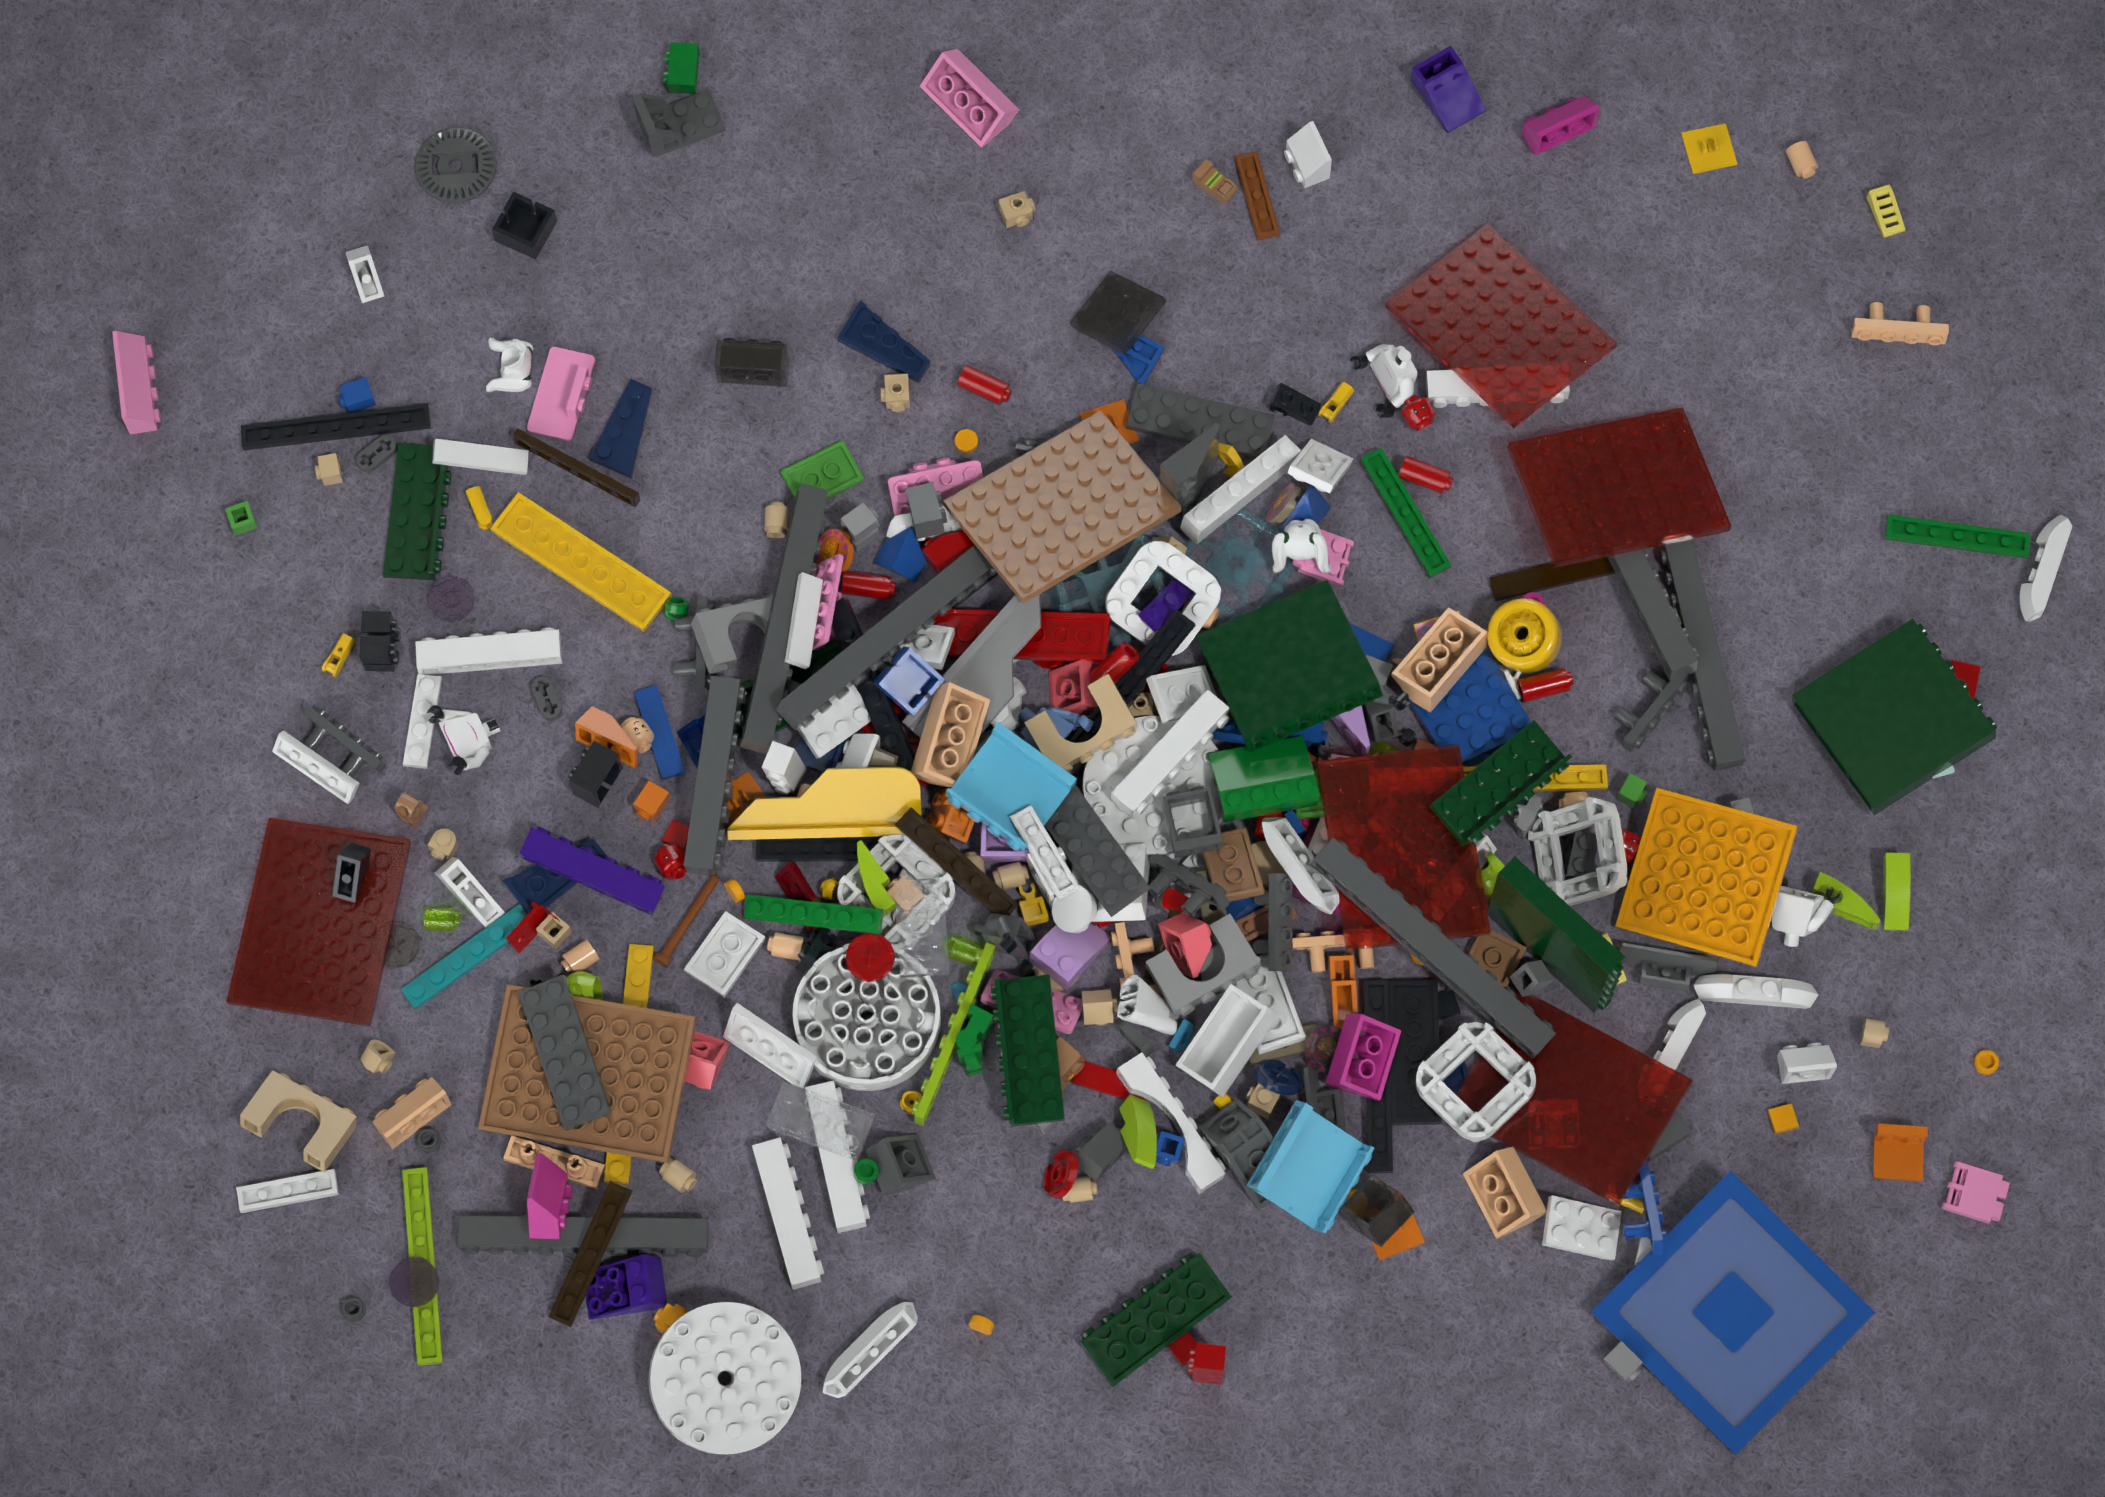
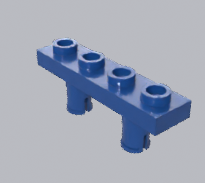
[1616,1162,1667,1256]

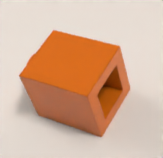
[633,781,671,822]

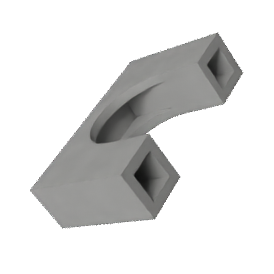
[691,594,773,674]
[1146,914,1260,1017]

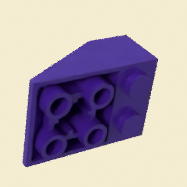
[1410,46,1486,133]
[586,1254,667,1320]

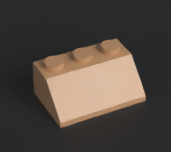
[372,1077,452,1150]
[1463,1147,1547,1239]

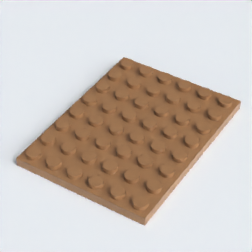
[943,410,1181,604]
[478,984,697,1163]

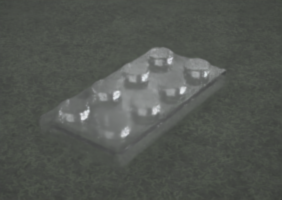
[894,877,950,978]
[765,1081,875,1161]

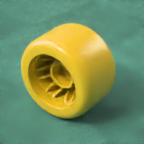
[1487,598,1562,673]

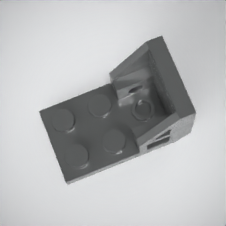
[632,89,726,156]
[1198,1098,1274,1210]

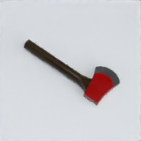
[1144,885,1189,980]

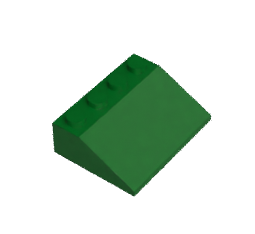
[1208,736,1320,823]

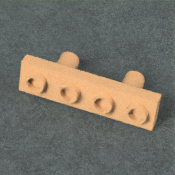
[1851,302,1949,345]
[1111,922,1163,998]
[1292,927,1390,973]
[503,1135,605,1190]

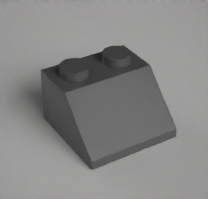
[865,1134,936,1195]

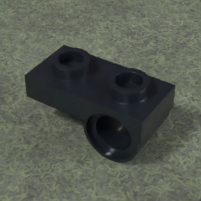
[1269,383,1321,426]
[796,927,839,973]

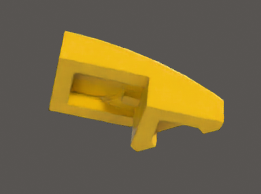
[1218,443,1244,477]

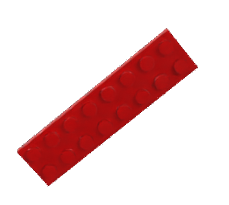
[933,609,1111,662]

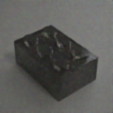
[714,338,790,387]

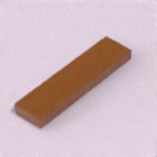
[1234,151,1280,241]

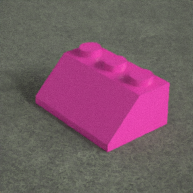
[1522,96,1600,155]
[1325,1014,1401,1100]
[527,1153,573,1239]

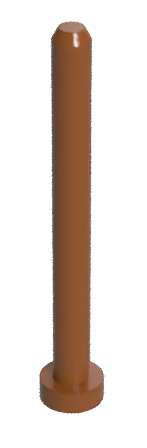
[653,875,719,968]

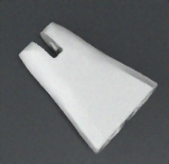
[1117,975,1179,1035]

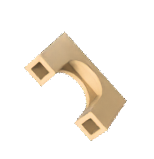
[1024,674,1139,772]
[240,1070,357,1173]

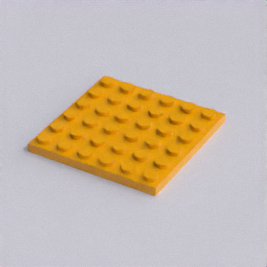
[1615,788,1798,967]

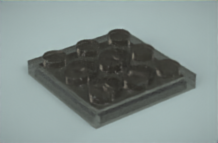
[1069,270,1166,354]

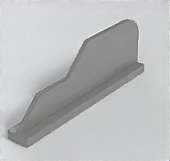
[902,593,1042,738]

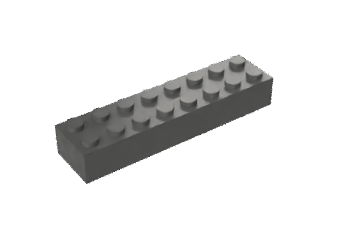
[684,676,747,876]

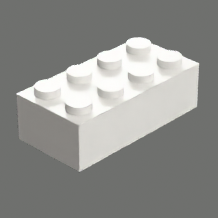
[1176,984,1278,1097]

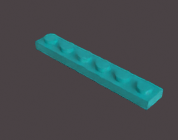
[401,904,528,1010]

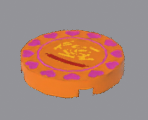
[815,529,854,573]

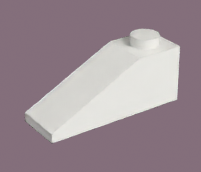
[434,857,505,928]

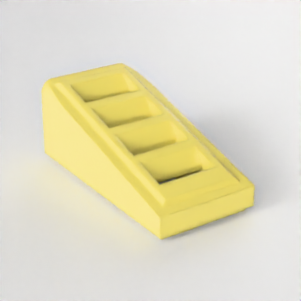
[1867,185,1906,238]

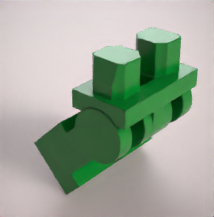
[956,1004,995,1077]

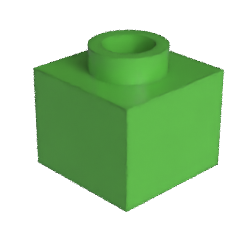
[225,501,258,536]
[1617,773,1648,809]

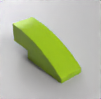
[857,840,897,918]
[1882,853,1911,931]
[1811,872,1881,931]
[1119,1094,1157,1169]

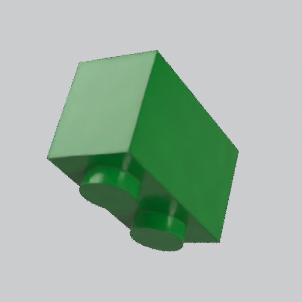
[663,42,700,94]

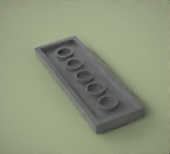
[1126,383,1275,458]
[1045,785,1151,917]
[518,975,612,1131]

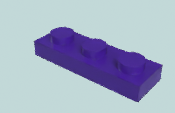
[1138,579,1195,632]

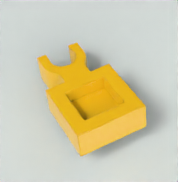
[1018,883,1049,926]

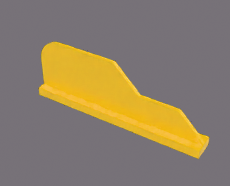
[727,767,922,840]

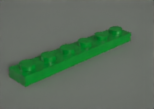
[1361,448,1451,578]
[1885,514,2031,559]
[744,895,884,934]

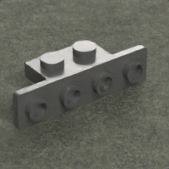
[1619,943,1718,992]
[1302,1067,1346,1132]

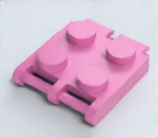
[1292,529,1355,586]
[1942,1161,2010,1224]

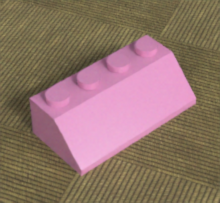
[920,49,1019,148]
[112,331,161,434]

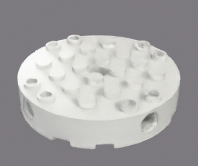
[1083,716,1222,860]
[793,944,941,1091]
[648,1302,801,1455]

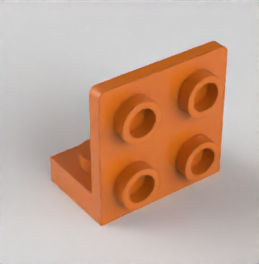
[925,788,975,844]
[1873,1123,1928,1182]

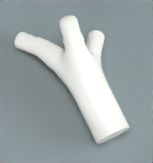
[1499,668,1522,700]

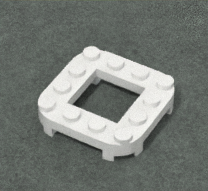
[1105,541,1221,656]
[1528,797,1627,906]
[837,835,956,951]
[1416,1022,1536,1142]

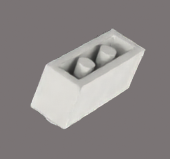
[762,741,807,796]

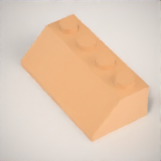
[1392,607,1488,713]
[911,682,990,788]

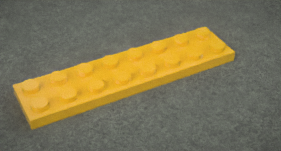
[490,492,672,632]

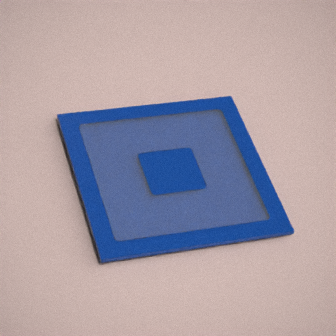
[1591,1171,1876,1455]

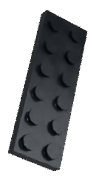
[1389,980,1442,1125]

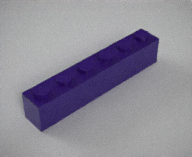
[519,827,665,916]

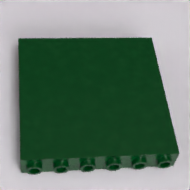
[1196,579,1383,753]
[1792,618,1997,815]
[1487,857,1625,1013]

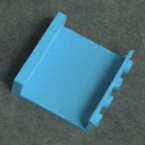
[946,722,1077,852]
[1246,1100,1374,1233]

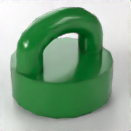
[664,597,689,621]
[853,1158,879,1185]

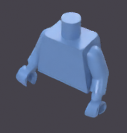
[1018,707,1093,752]

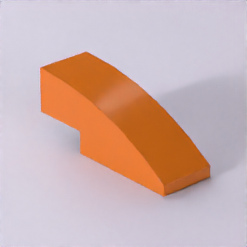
[1328,954,1358,1030]

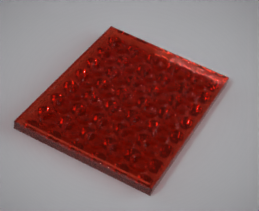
[1385,223,1617,428]
[1507,407,1732,568]
[1316,745,1491,951]
[226,818,411,1027]
[1456,992,1693,1206]

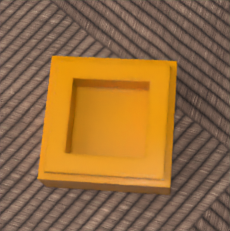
[1767,1103,1799,1134]

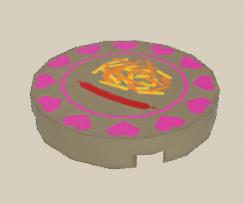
[1265,483,1302,526]

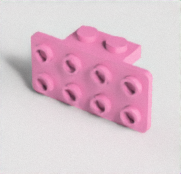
[527,347,595,441]
[888,458,983,517]
[812,554,844,650]
[980,969,1083,1034]

